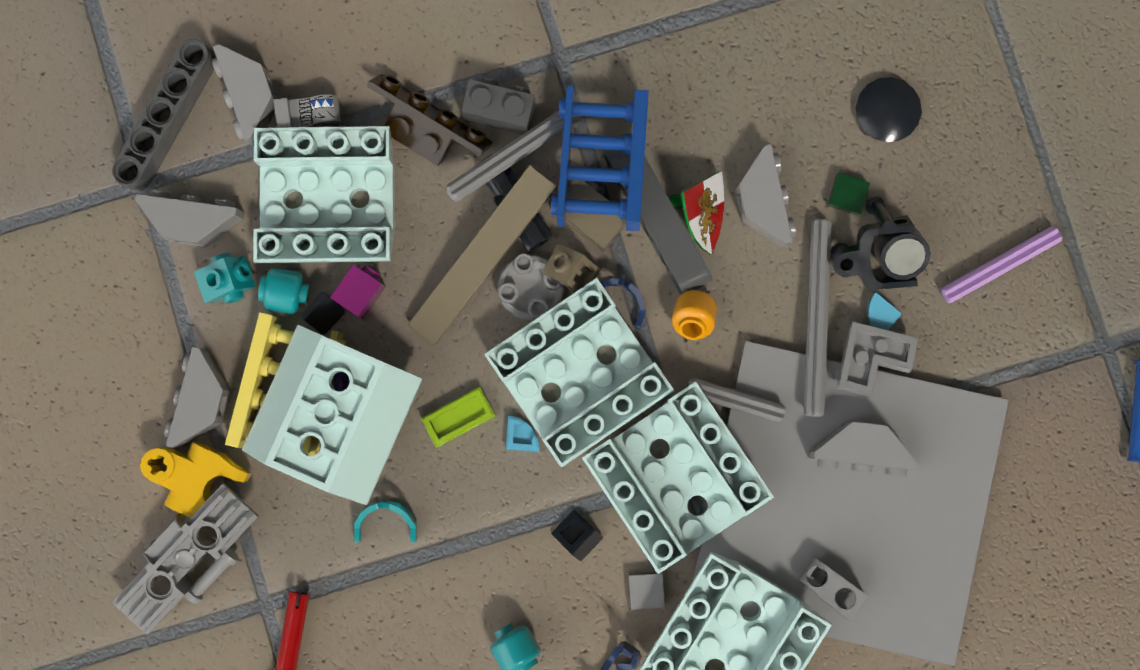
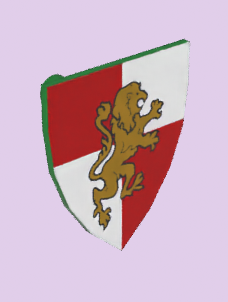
[669,171,724,255]

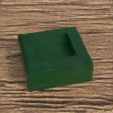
[827,173,870,216]

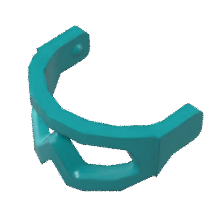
[354,500,417,542]

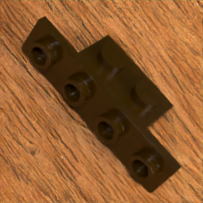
[367,74,493,166]

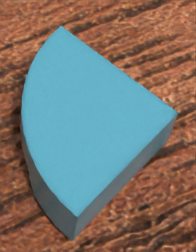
[867,293,902,330]
[506,416,540,452]

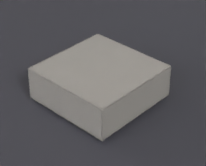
[628,572,665,610]

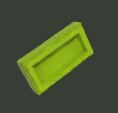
[420,387,496,448]

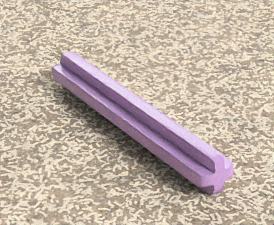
[940,226,1062,303]

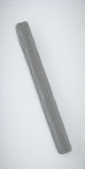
[804,219,832,417]

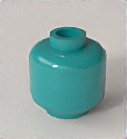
[258,268,309,314]
[490,623,541,670]

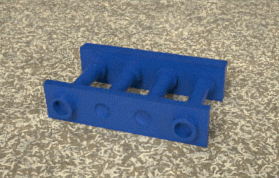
[551,86,649,231]

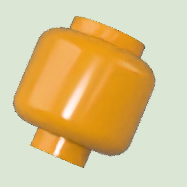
[672,290,718,340]

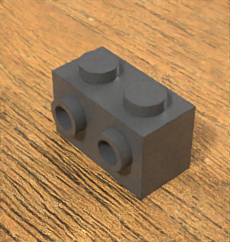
[461,77,536,135]

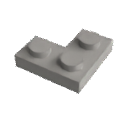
[836,321,918,397]

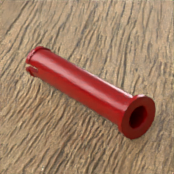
[275,591,310,670]

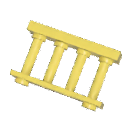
[225,312,347,456]

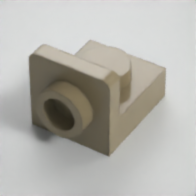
[543,244,601,293]

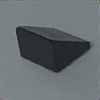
[300,292,345,334]
[551,509,603,561]

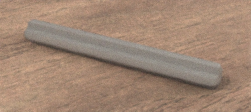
[446,111,581,202]

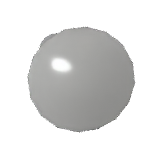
[497,254,564,320]

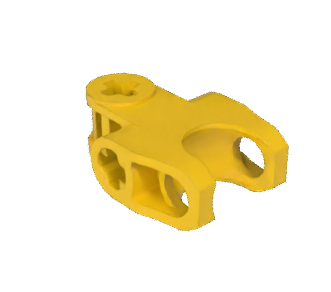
[140,441,251,518]

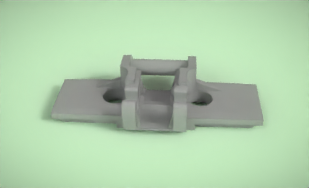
[112,483,259,635]

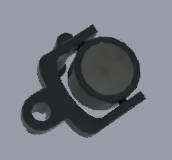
[830,197,931,291]

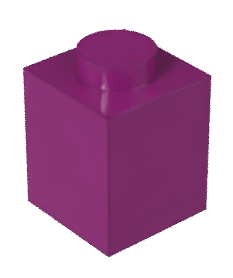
[330,264,385,319]

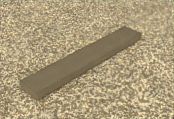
[408,165,558,345]

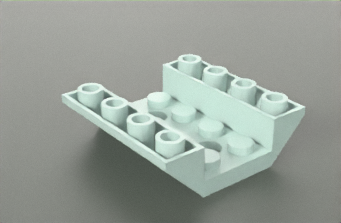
[253,126,395,263]
[484,278,674,468]
[242,325,423,505]
[582,381,774,574]
[639,552,832,670]

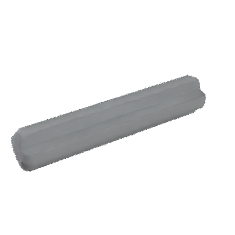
[687,378,785,422]

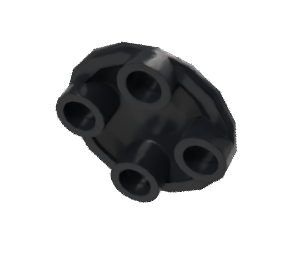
[856,77,922,142]

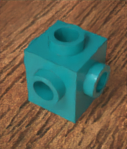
[194,253,256,304]

